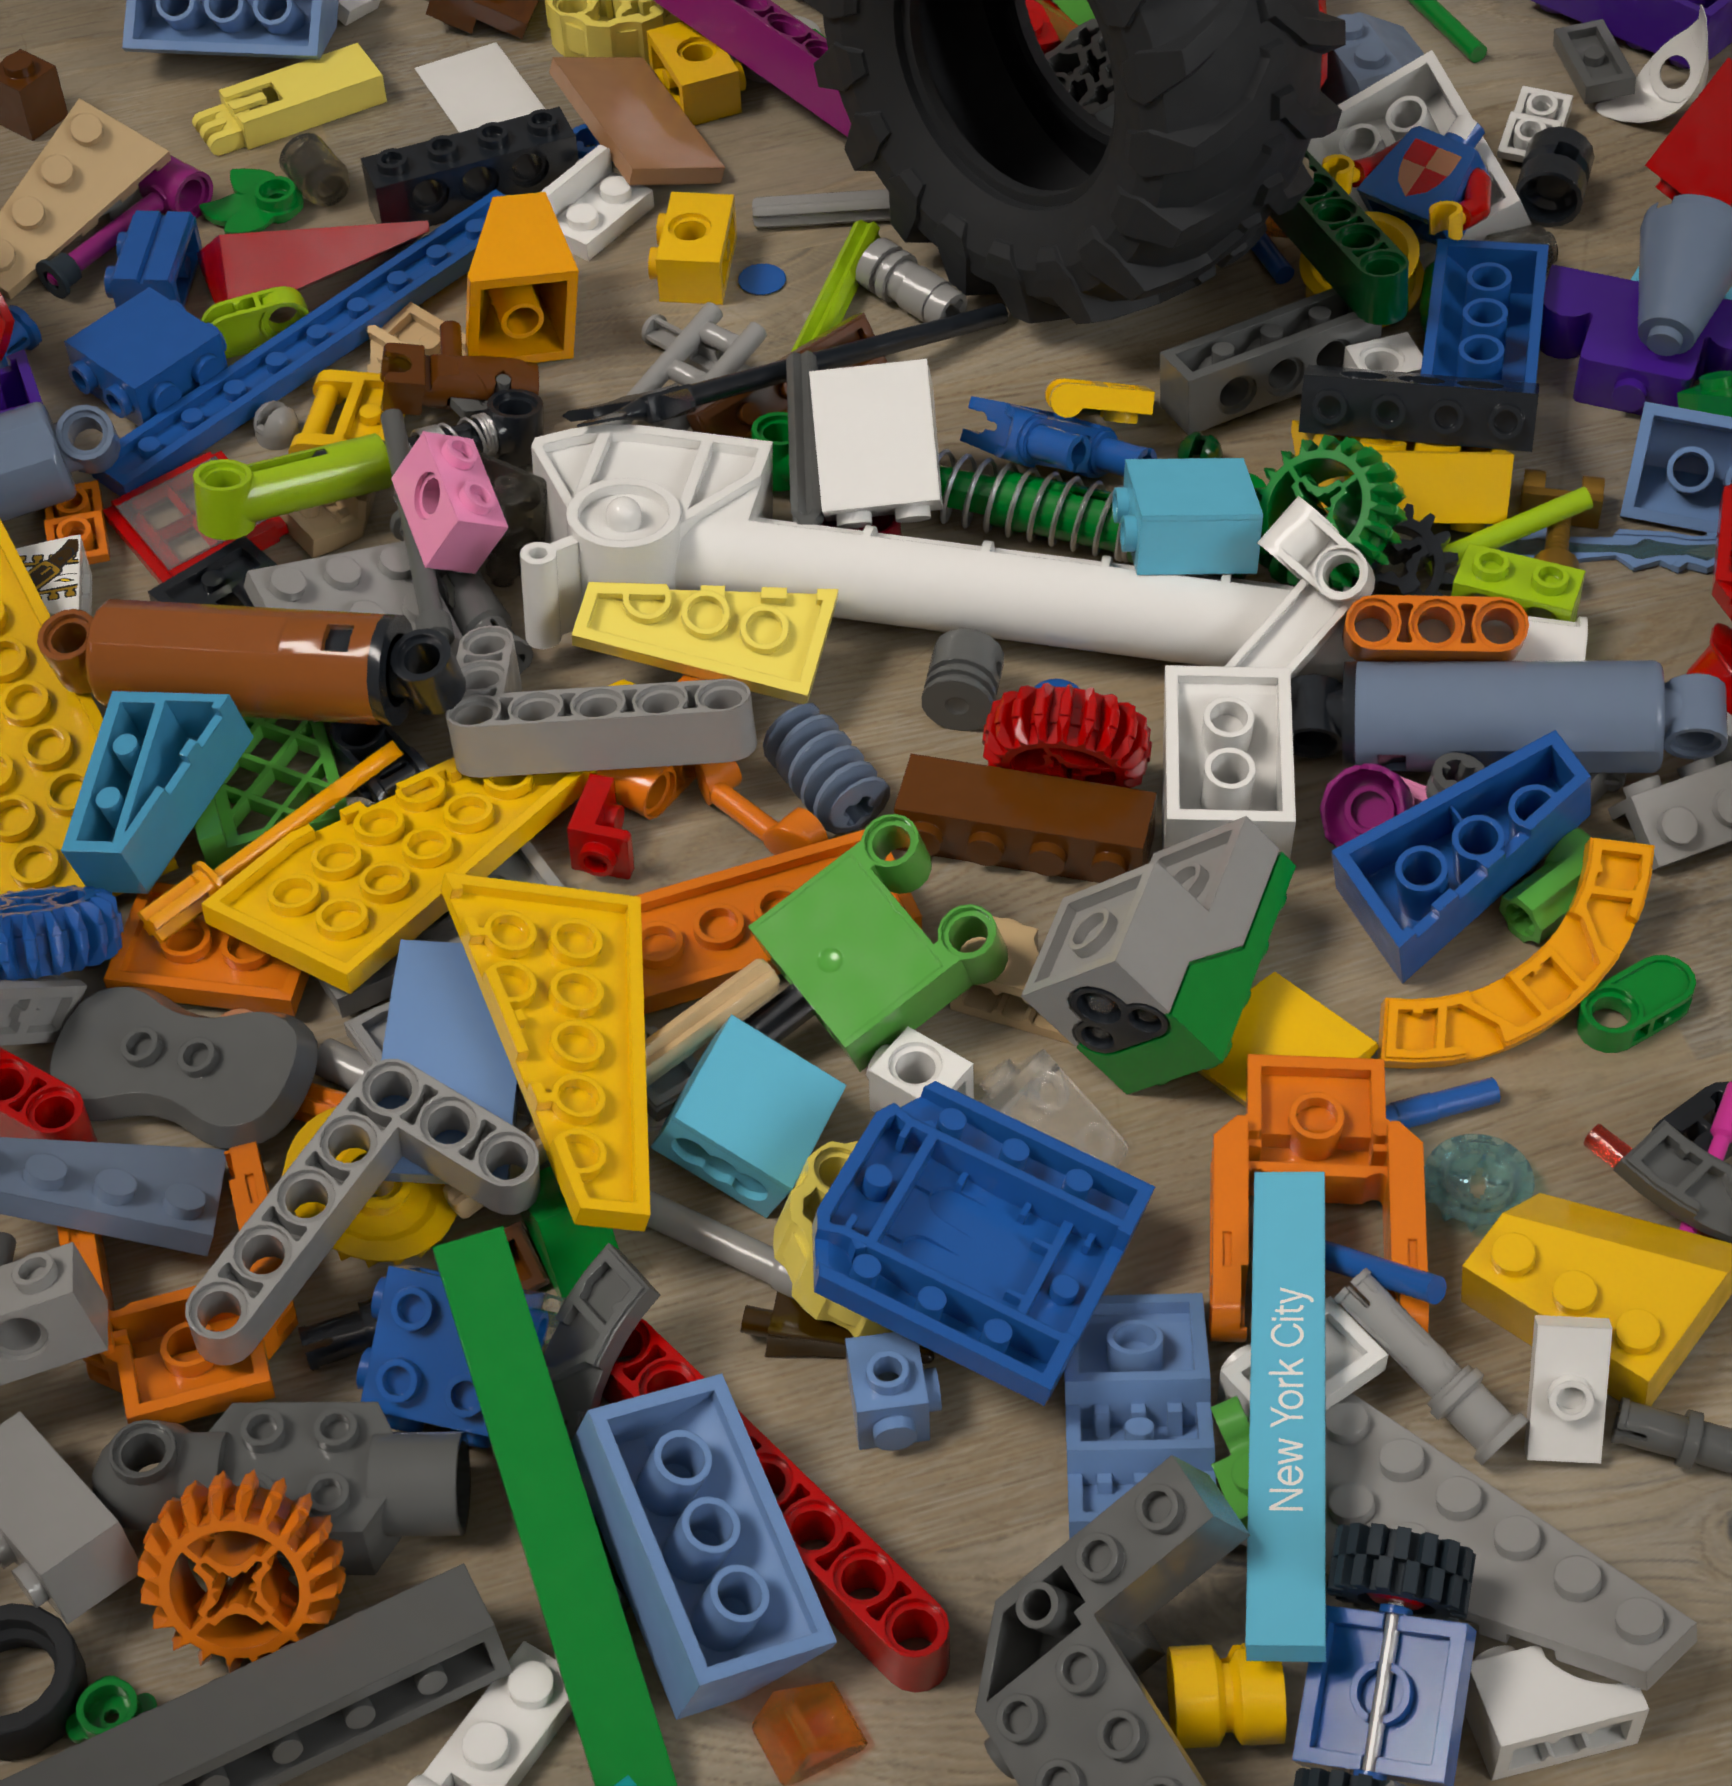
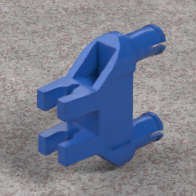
[960,396,1157,478]

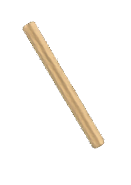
[443,959,780,1219]

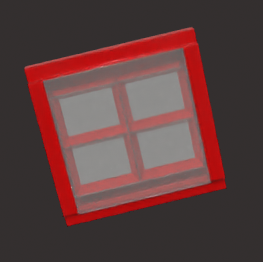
[102,451,289,584]

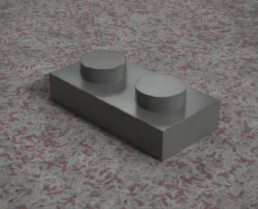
[1553,19,1636,104]

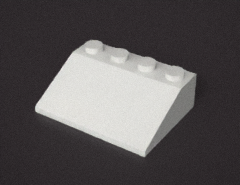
[1307,50,1535,271]

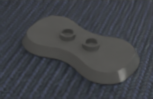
[49,987,318,1149]

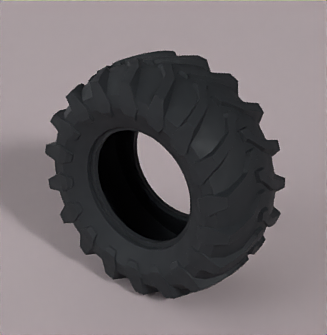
[803,0,1346,325]

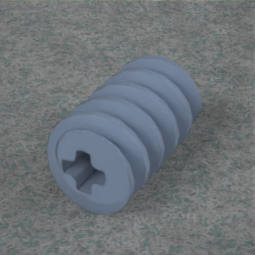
[763,703,890,834]

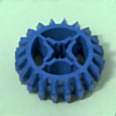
[0,885,124,981]

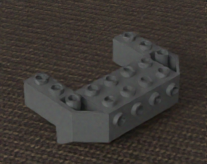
[975,1455,1406,1786]

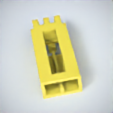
[192,43,387,156]

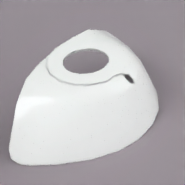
[1595,5,1709,123]

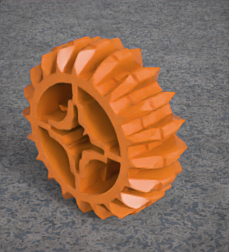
[137,1469,346,1673]

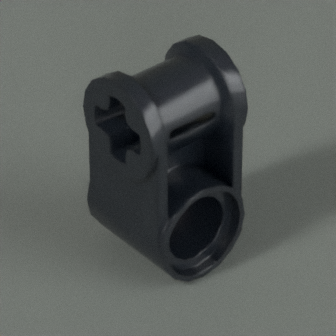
[330,722,429,807]

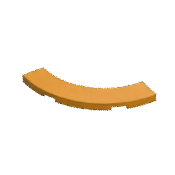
[1377,837,1655,1069]

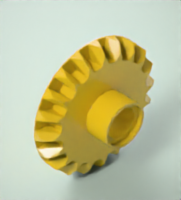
[282,1107,457,1268]

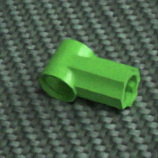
[1499,828,1591,944]

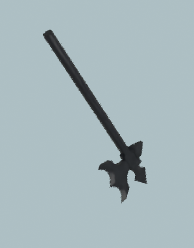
[562,303,1008,428]

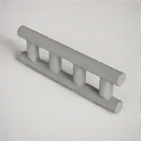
[601,302,767,431]

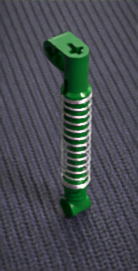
[751,412,1266,579]

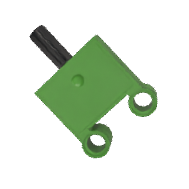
[743,814,1008,1072]

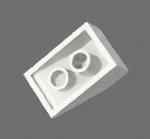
[1162,665,1296,859]

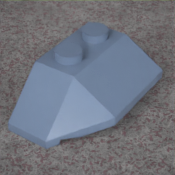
[1320,12,1424,105]

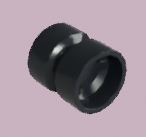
[1515,126,1595,228]

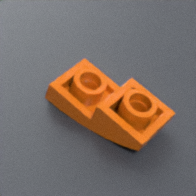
[44,480,110,565]

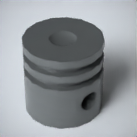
[921,628,1004,731]

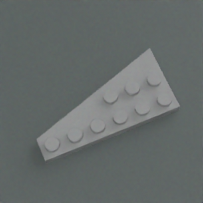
[1223,1393,1697,1691]

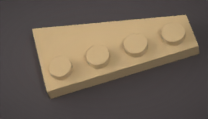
[0,98,171,300]

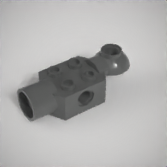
[92,1401,471,1576]

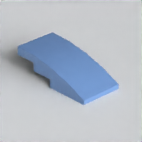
[377,939,520,1185]
[1064,1293,1216,1539]

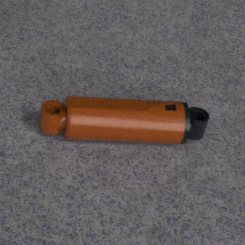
[37,599,466,726]

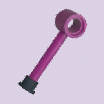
[36,155,213,299]

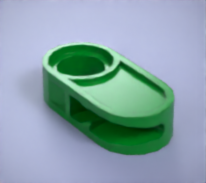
[1576,955,1696,1053]

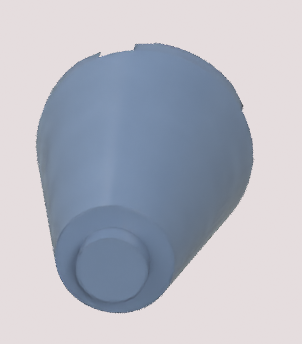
[1638,194,1732,356]

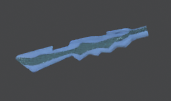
[1472,527,1717,574]

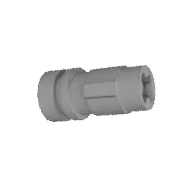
[856,238,967,323]

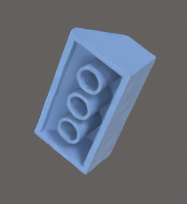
[122,0,339,60]
[1620,402,1732,533]
[571,1373,837,1720]

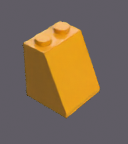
[465,192,579,363]

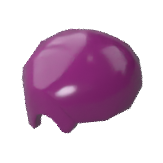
[1319,763,1415,847]

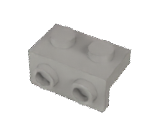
[1608,756,1732,871]

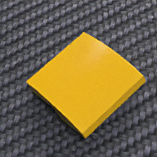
[1197,971,1379,1107]

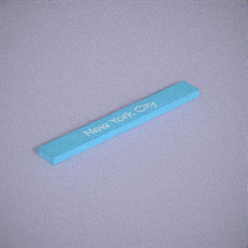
[1245,1172,1326,1662]

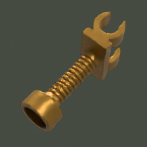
[1519,468,1605,569]

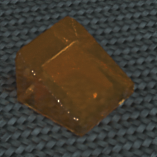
[752,1681,868,1786]

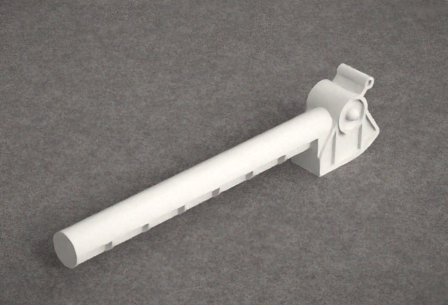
[520,424,1588,684]

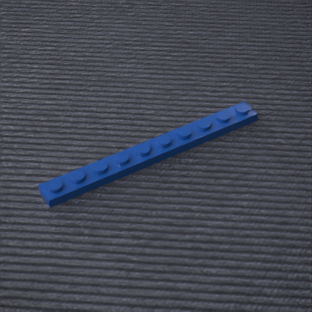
[91,189,506,496]

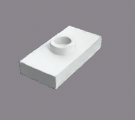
[1524,1315,1613,1464]

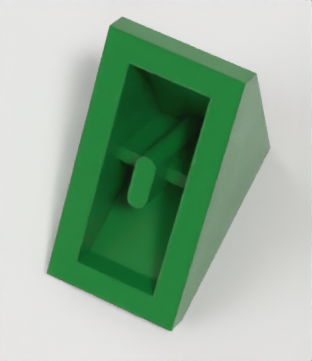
[520,1166,619,1304]

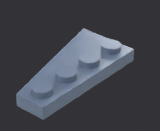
[0,1137,228,1256]

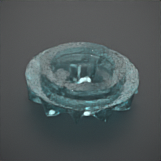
[1424,1134,1535,1232]

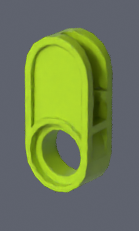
[201,286,309,358]

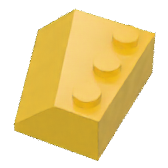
[1291,420,1514,533]
[1461,1193,1732,1406]

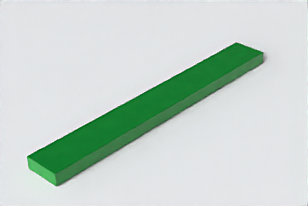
[432,1226,678,1786]

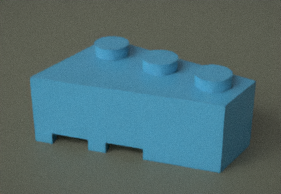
[61,691,254,894]

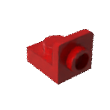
[567,773,635,880]

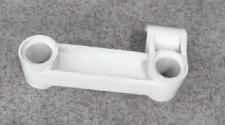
[1224,496,1375,679]

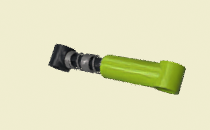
[193,389,544,540]

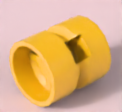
[1166,1643,1287,1749]

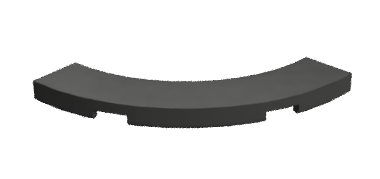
[1613,1119,1732,1243]
[530,1243,661,1612]

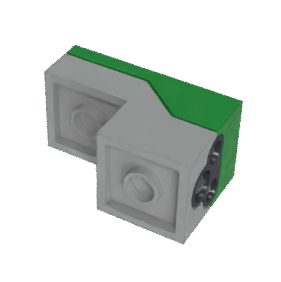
[1021,816,1296,1095]

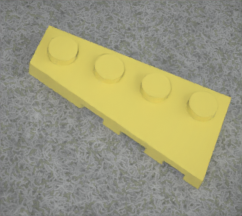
[571,582,839,704]

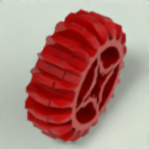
[982,683,1152,788]

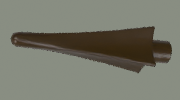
[740,1291,935,1364]

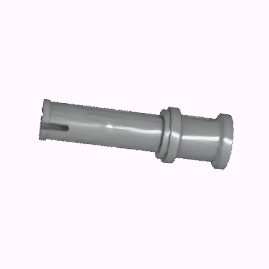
[1333,1267,1529,1466]

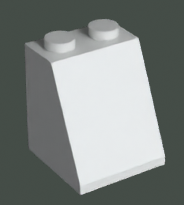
[809,359,943,529]

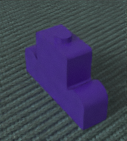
[1539,264,1732,416]

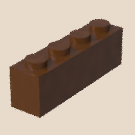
[894,753,1157,883]

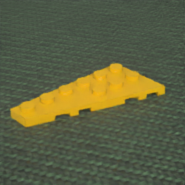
[440,872,651,1232]

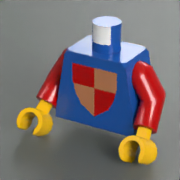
[1322,115,1491,246]

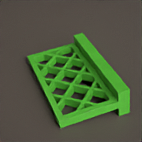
[194,717,348,870]

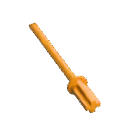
[137,740,404,943]

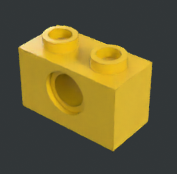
[647,21,746,126]
[648,192,737,305]

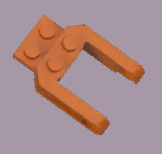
[1209,1054,1429,1343]
[57,1141,299,1424]

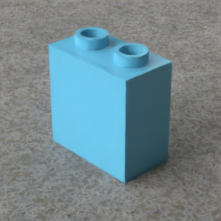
[1112,458,1263,575]
[650,1014,847,1218]

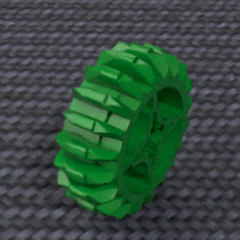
[1254,434,1408,592]

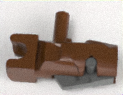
[380,320,539,419]

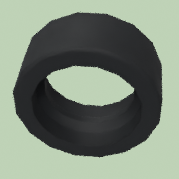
[0,1603,88,1761]

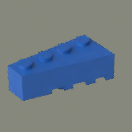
[1331,730,1591,984]

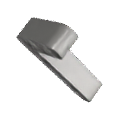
[445,625,757,778]
[185,1059,541,1365]

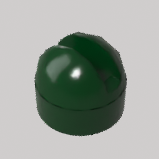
[1177,432,1223,459]

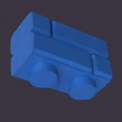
[104,210,203,308]

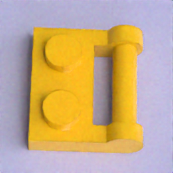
[288,369,406,454]
[1045,378,1155,424]

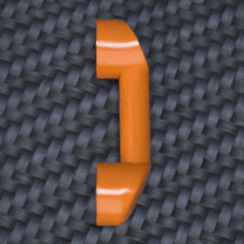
[694,761,828,855]

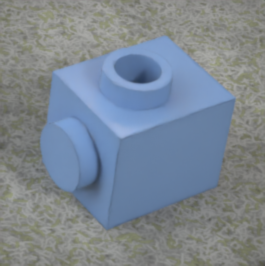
[845,1332,942,1451]

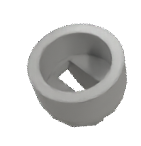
[253,400,300,450]

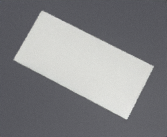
[414,42,545,132]

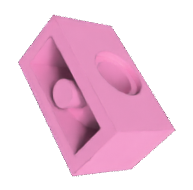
[391,431,509,574]

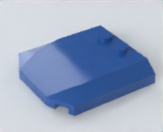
[812,1081,1155,1406]

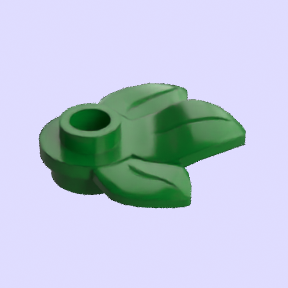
[199,168,304,234]

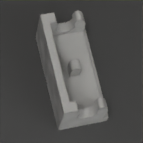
[0,973,87,1046]

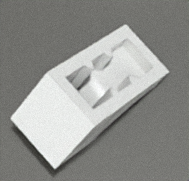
[1465,1645,1649,1781]

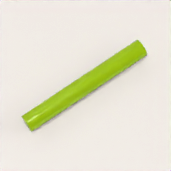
[1425,486,1593,577]

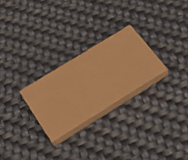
[549,57,725,185]

